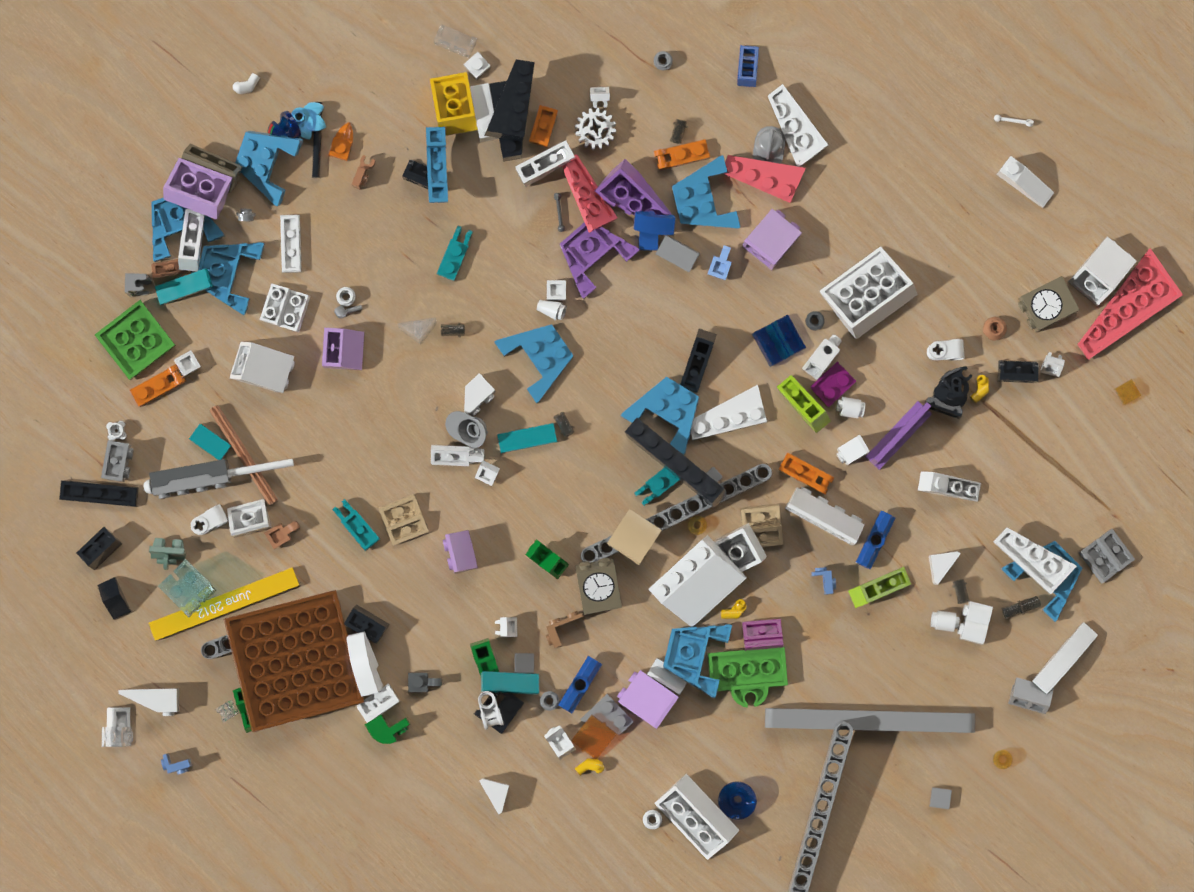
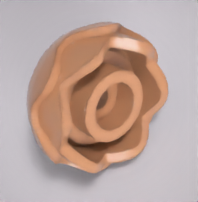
[983,317,1007,341]

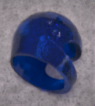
[267,110,301,138]

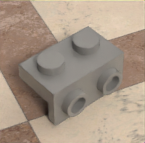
[101,440,134,482]

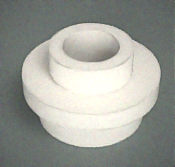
[336,287,356,306]
[643,810,662,829]

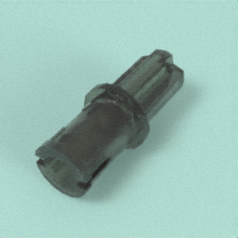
[1002,596,1041,619]

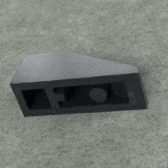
[680,329,717,393]

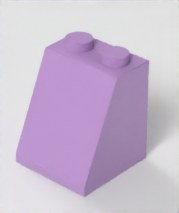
[742,209,802,270]
[617,670,679,729]

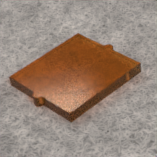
[571,714,617,759]

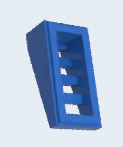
[737,45,759,87]

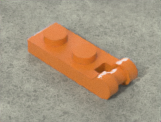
[654,139,710,170]
[130,364,186,407]
[778,452,834,495]

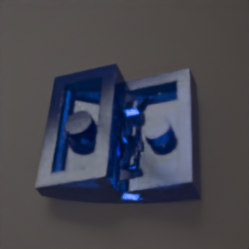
[752,315,806,367]

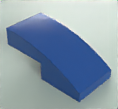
[633,211,676,235]

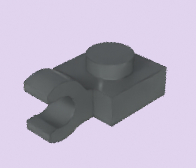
[408,673,442,692]

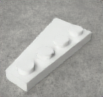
[768,84,829,167]
[690,385,767,440]

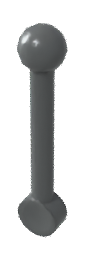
[554,193,565,232]

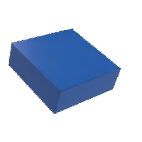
[639,232,658,251]

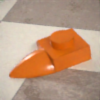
[329,122,353,161]

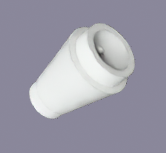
[537,300,566,321]

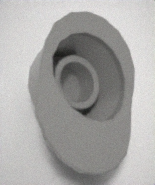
[753,126,785,164]
[445,411,488,448]

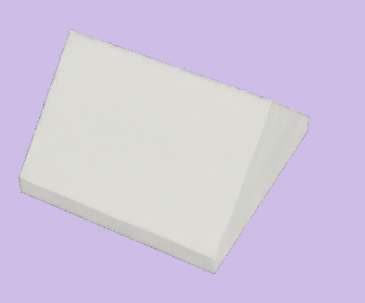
[227,499,272,538]

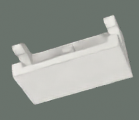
[357,684,400,723]

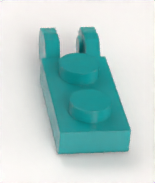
[436,225,473,281]
[634,468,679,506]
[332,499,380,551]

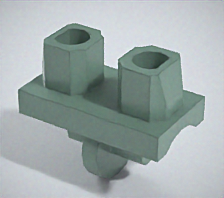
[149,538,186,570]

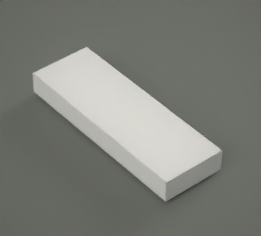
[280,215,302,273]

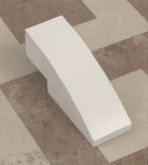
[347,632,383,697]

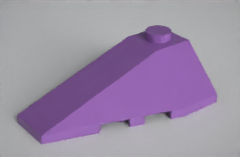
[595,159,672,216]

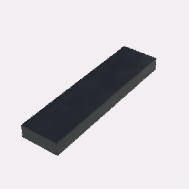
[59,480,139,507]

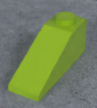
[777,375,831,433]
[848,567,911,608]

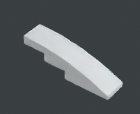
[1033,622,1098,694]

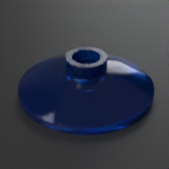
[718,781,757,820]

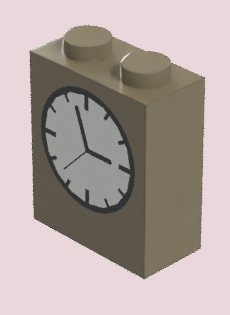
[1018,276,1079,332]
[575,558,622,615]

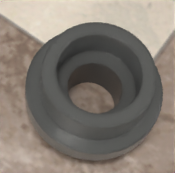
[805,311,825,330]

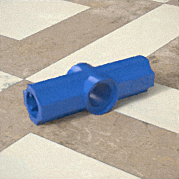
[856,511,896,570]
[558,656,602,714]

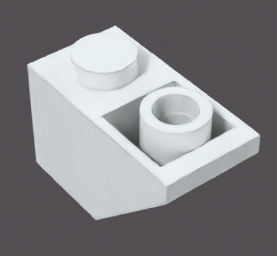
[464,373,495,417]

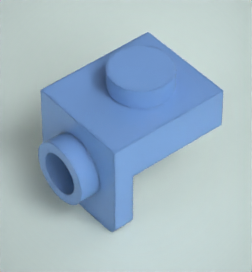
[811,567,836,595]
[161,753,192,774]

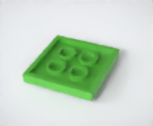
[95,300,176,381]

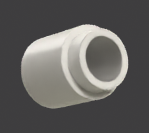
[836,397,865,419]
[931,611,960,632]

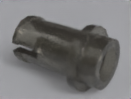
[670,119,688,144]
[441,322,465,338]
[553,412,575,437]
[952,579,970,604]

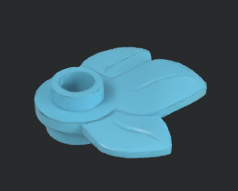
[290,102,326,140]

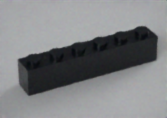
[625,418,727,508]

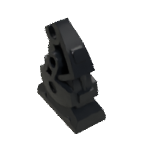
[925,366,972,419]

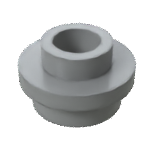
[654,51,673,71]
[236,208,256,221]
[540,691,559,711]

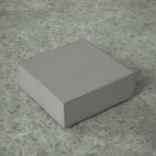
[929,787,952,809]

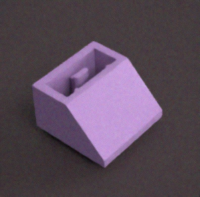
[322,328,364,370]
[443,530,478,574]

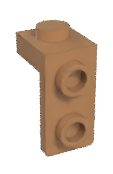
[545,611,584,648]

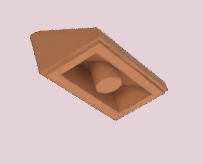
[151,259,192,286]

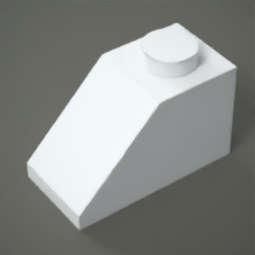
[836,435,869,465]

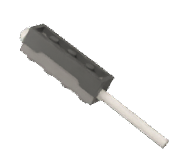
[143,459,294,499]

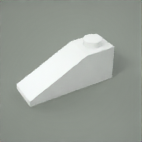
[470,83,499,143]
[515,140,575,187]
[996,156,1054,208]
[178,209,205,272]
[118,689,179,716]

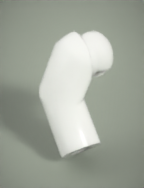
[233,73,260,94]

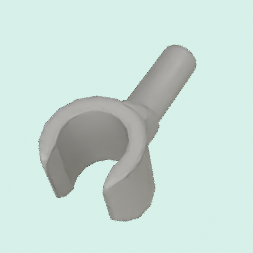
[334,305,362,318]

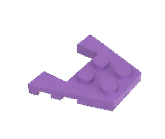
[560,222,640,299]

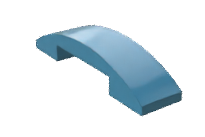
[426,127,448,203]

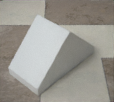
[929,551,961,585]
[479,778,509,814]

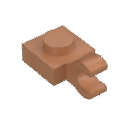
[352,155,375,190]
[264,521,300,549]

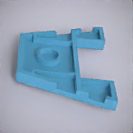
[235,131,303,207]
[672,155,740,228]
[151,197,225,262]
[198,242,265,315]
[494,324,573,403]
[620,377,699,455]
[1001,541,1082,622]
[663,624,732,698]

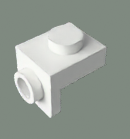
[544,725,576,760]

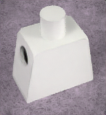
[802,334,842,380]

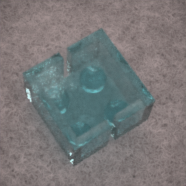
[158,559,216,618]

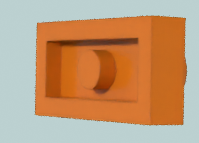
[529,105,558,147]

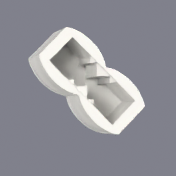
[957,601,993,645]

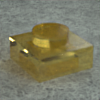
[1114,379,1141,405]

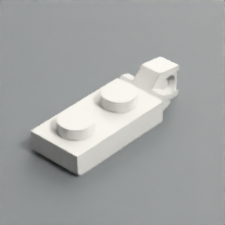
[431,445,484,466]

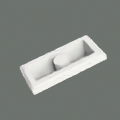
[107,707,130,746]

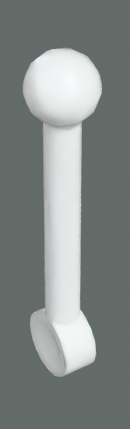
[994,115,1034,127]

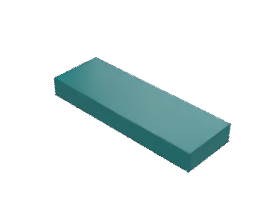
[155,269,213,305]
[497,423,557,453]
[481,671,539,694]

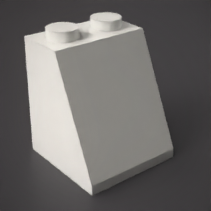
[1068,236,1136,306]
[230,342,294,393]

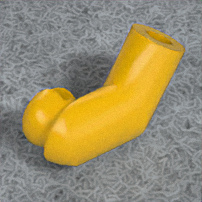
[970,375,989,403]
[721,599,747,619]
[574,758,604,776]

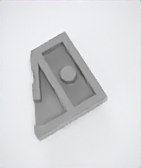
[580,694,634,735]

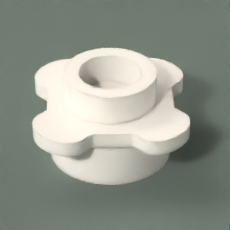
[106,421,127,441]

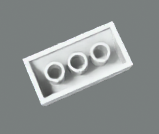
[785,487,864,545]
[654,774,740,860]

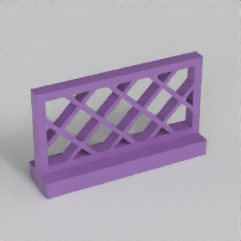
[865,401,932,470]

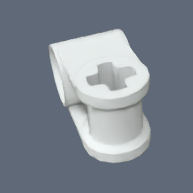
[927,339,965,361]
[190,504,229,535]
[478,691,504,730]

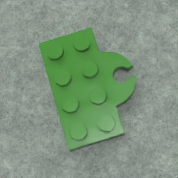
[707,647,788,708]

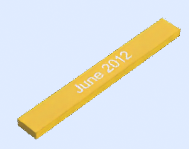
[148,567,300,641]

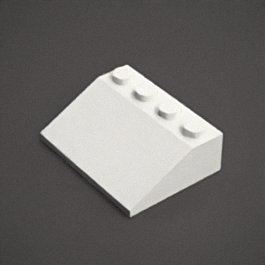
[820,247,918,339]
[649,535,747,627]

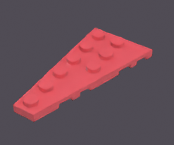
[1077,248,1183,360]

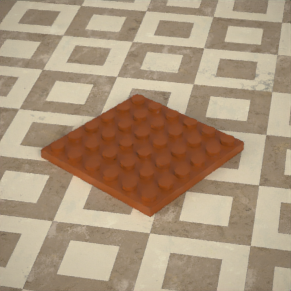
[223,590,364,732]

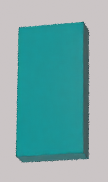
[189,424,231,460]

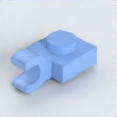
[707,245,732,280]

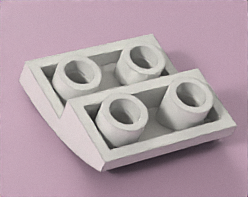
[260,284,311,333]

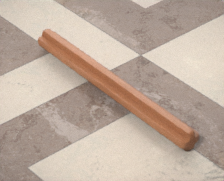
[210,405,278,505]

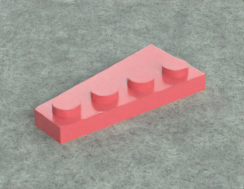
[562,154,618,233]
[723,155,806,203]

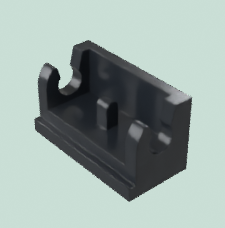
[402,160,428,189]
[998,360,1039,383]
[76,527,122,570]
[344,605,390,644]

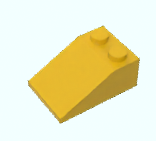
[430,72,478,136]

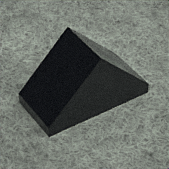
[98,577,132,620]

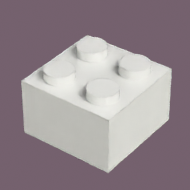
[714,523,767,572]

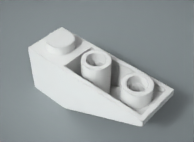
[918,472,981,502]

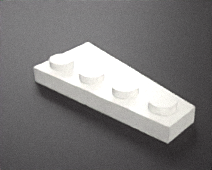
[993,528,1077,594]

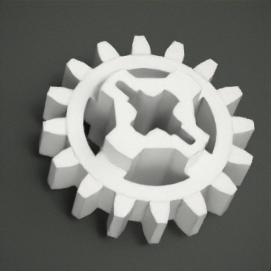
[575,108,616,150]

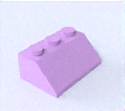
[163,158,232,219]

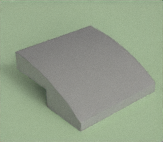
[1079,529,1135,584]

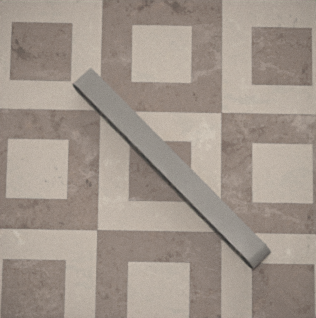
[581,464,772,562]
[765,708,975,733]
[788,721,853,892]

